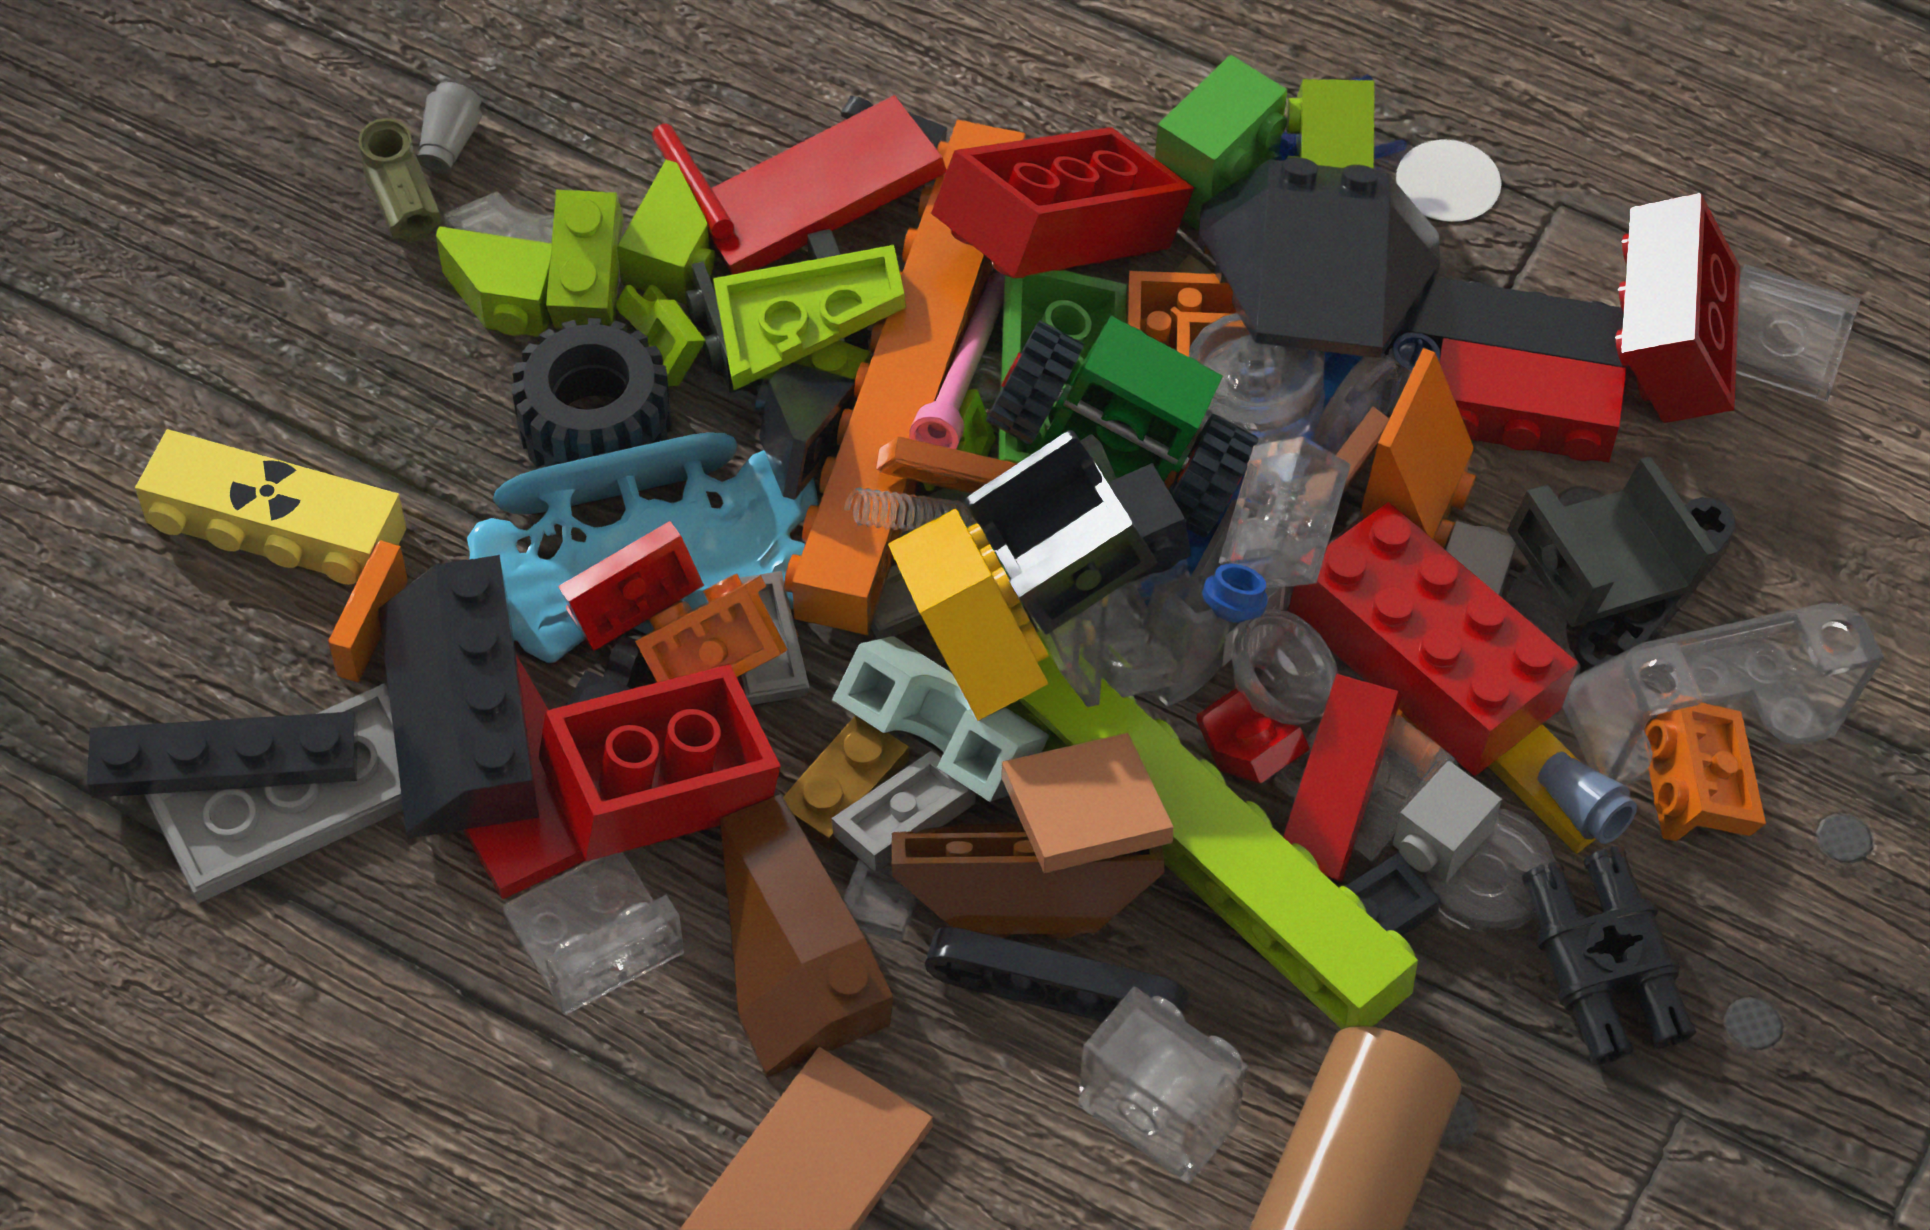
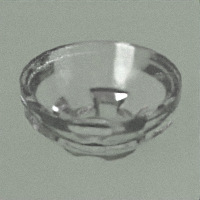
[1232,609,1338,725]

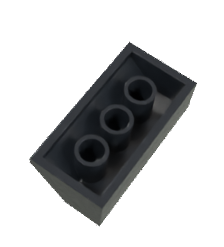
[378,555,540,839]

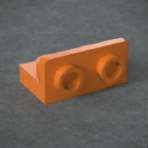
[635,573,788,682]
[1641,698,1766,841]

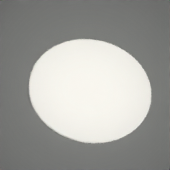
[1396,140,1501,222]

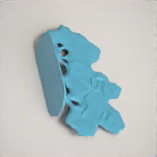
[467,432,819,663]

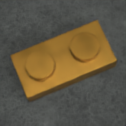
[783,715,909,851]

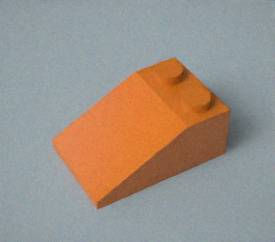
[1360,348,1477,550]

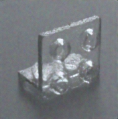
[503,852,684,1015]

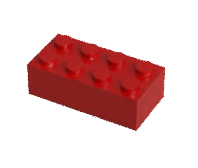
[931,127,1195,278]
[1288,502,1578,776]

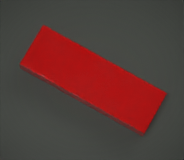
[1283,674,1402,883]

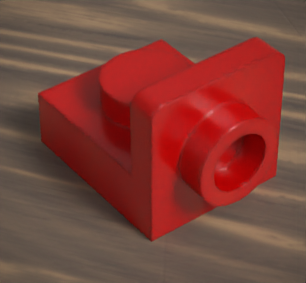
[1196,685,1310,784]

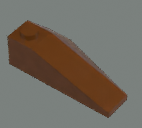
[720,794,893,1078]

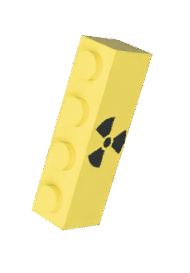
[135,429,406,585]

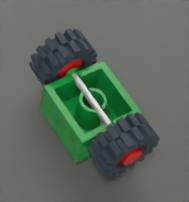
[986,316,1259,538]

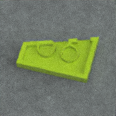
[713,245,906,391]

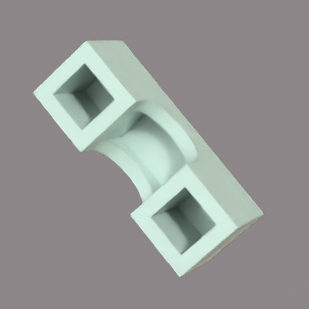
[832,636,1050,802]

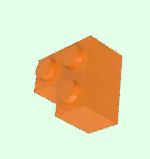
[1126,271,1250,368]

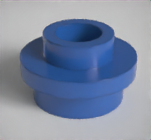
[1202,564,1268,623]

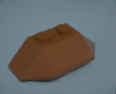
[892,824,1164,939]

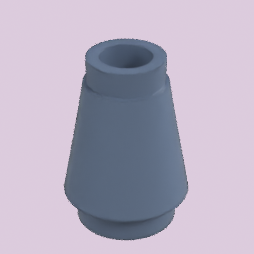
[1538,752,1637,844]

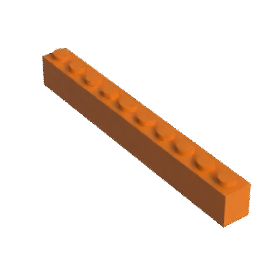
[784,120,1025,635]

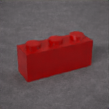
[1439,338,1627,463]

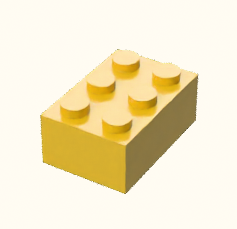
[888,508,1049,721]

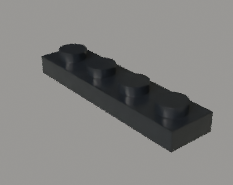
[87,711,358,798]

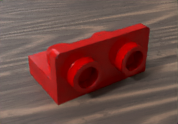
[558,521,704,651]

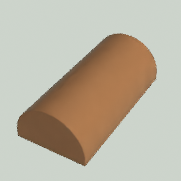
[1249,1026,1461,1230]

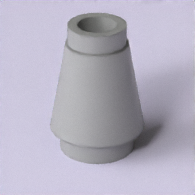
[417,82,482,174]

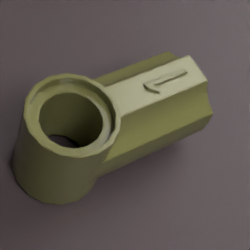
[358,118,441,243]

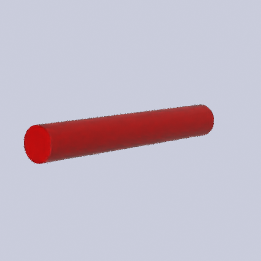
[652,124,734,239]

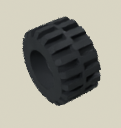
[511,318,672,467]

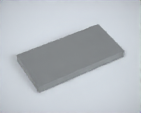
[144,683,403,904]

